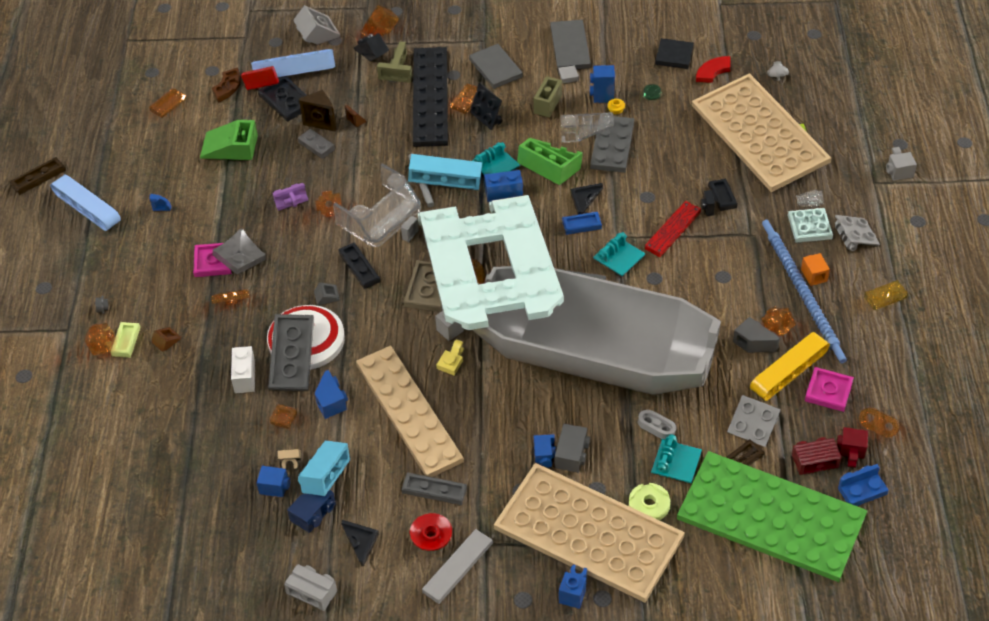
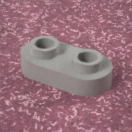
[638,410,676,440]

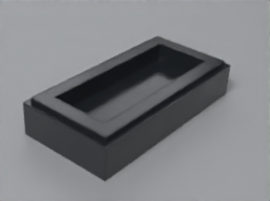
[708,178,738,211]

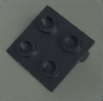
[470,83,502,130]

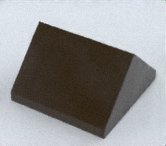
[299,90,336,132]

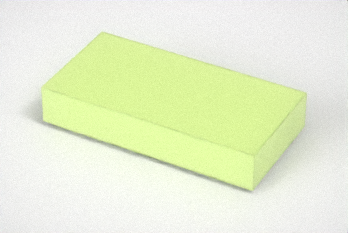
[111,322,140,358]

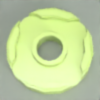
[629,483,670,520]

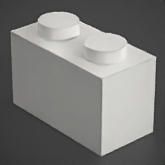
[231,346,255,393]

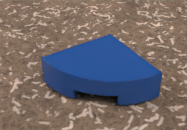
[149,194,171,211]

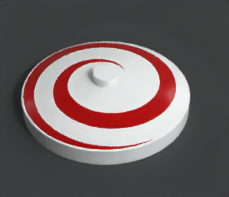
[267,305,345,370]

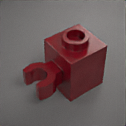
[836,427,868,468]

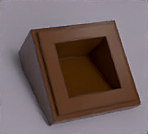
[345,105,366,127]
[152,327,181,352]

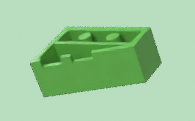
[517,138,583,185]

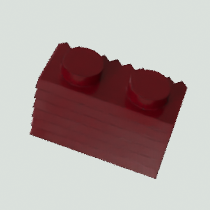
[792,437,841,475]

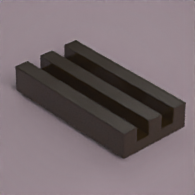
[726,439,764,466]

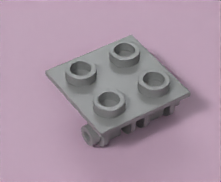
[835,215,880,251]
[727,395,781,447]

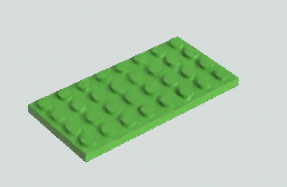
[677,451,867,582]

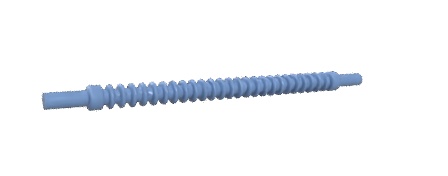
[762,220,847,363]

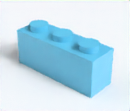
[298,440,350,496]

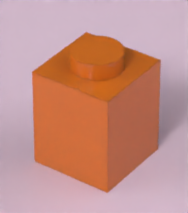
[801,253,830,286]

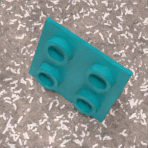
[472,142,520,174]
[593,232,646,276]
[651,434,702,483]

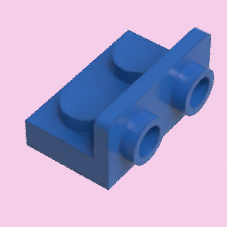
[838,464,889,506]

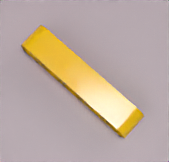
[750,332,830,401]

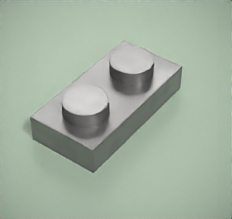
[298,129,335,159]

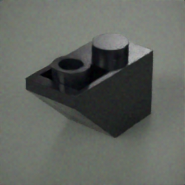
[354,33,389,61]

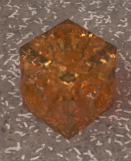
[315,190,343,217]
[761,307,796,336]
[85,323,115,356]

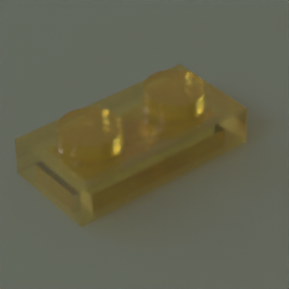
[864,280,908,310]

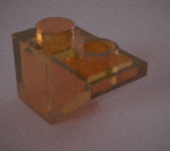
[360,5,399,37]

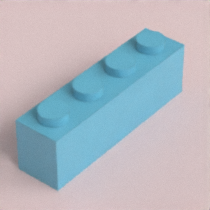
[408,154,482,190]

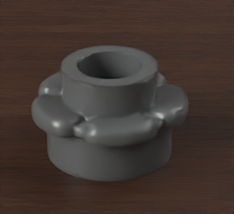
[95,295,109,314]

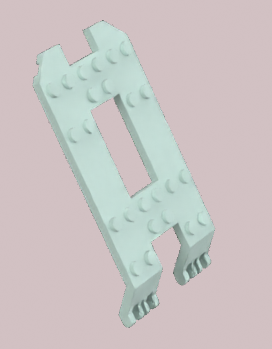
[418,195,564,330]

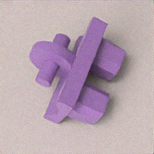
[273,183,308,211]

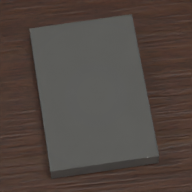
[469,44,523,89]

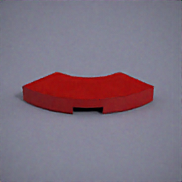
[696,56,730,83]

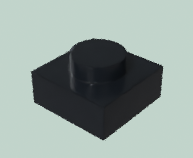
[700,190,715,217]

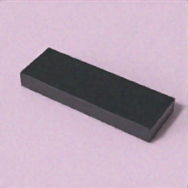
[338,242,381,289]

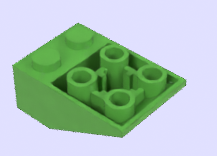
[200,120,258,160]

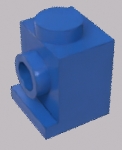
[534,434,556,468]

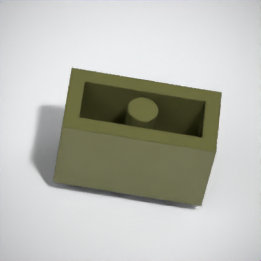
[534,76,562,118]

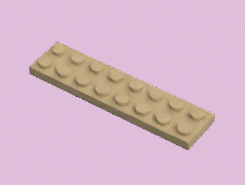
[356,346,464,477]

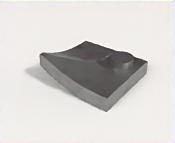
[213,228,266,274]

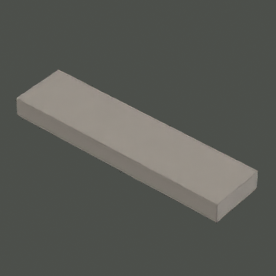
[422,529,493,604]

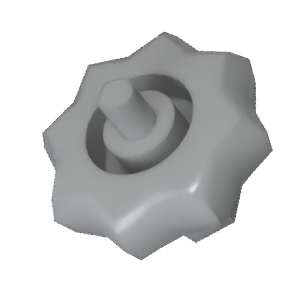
[767,61,789,80]

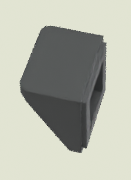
[314,282,340,305]

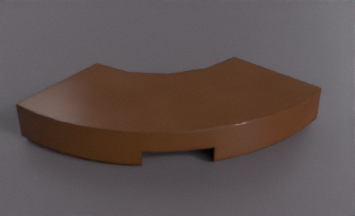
[212,67,241,103]

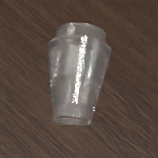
[796,189,824,207]

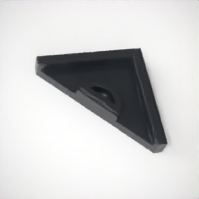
[570,183,603,215]
[341,520,379,566]

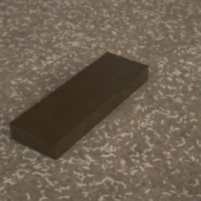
[9,157,66,195]

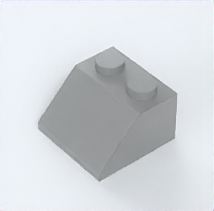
[293,5,340,45]

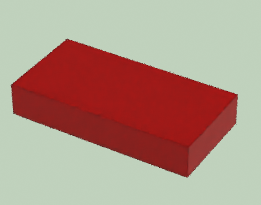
[241,66,279,90]

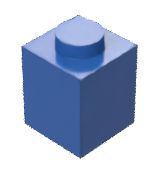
[257,466,290,497]

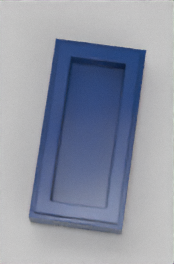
[562,212,602,235]

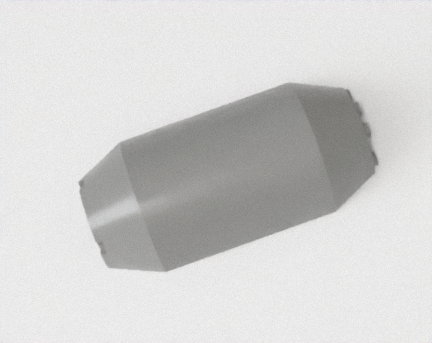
[473,266,721,395]

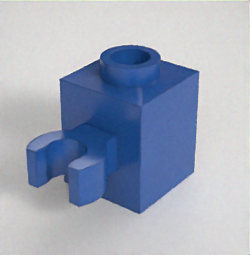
[559,564,587,609]

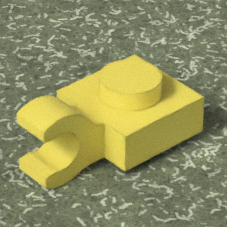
[436,339,464,376]

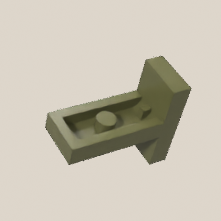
[377,41,413,83]

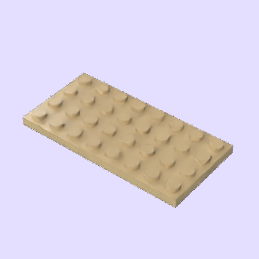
[692,73,831,192]
[494,463,685,603]

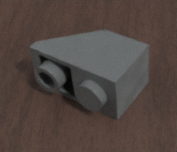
[733,317,780,353]

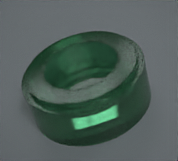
[644,84,661,100]

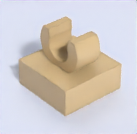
[278,449,301,469]

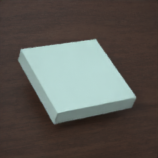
[788,208,833,243]

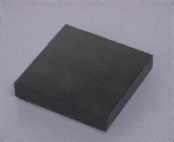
[655,38,694,69]

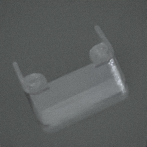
[333,163,421,247]

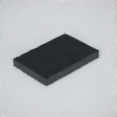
[258,76,306,122]

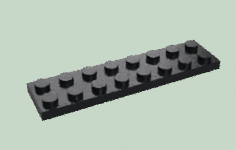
[413,47,448,147]

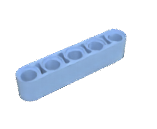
[251,49,335,77]
[50,174,121,231]

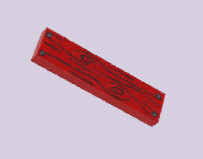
[645,201,701,257]

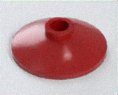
[410,513,452,551]

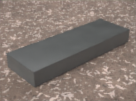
[401,472,467,505]

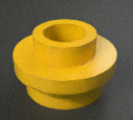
[608,99,625,114]

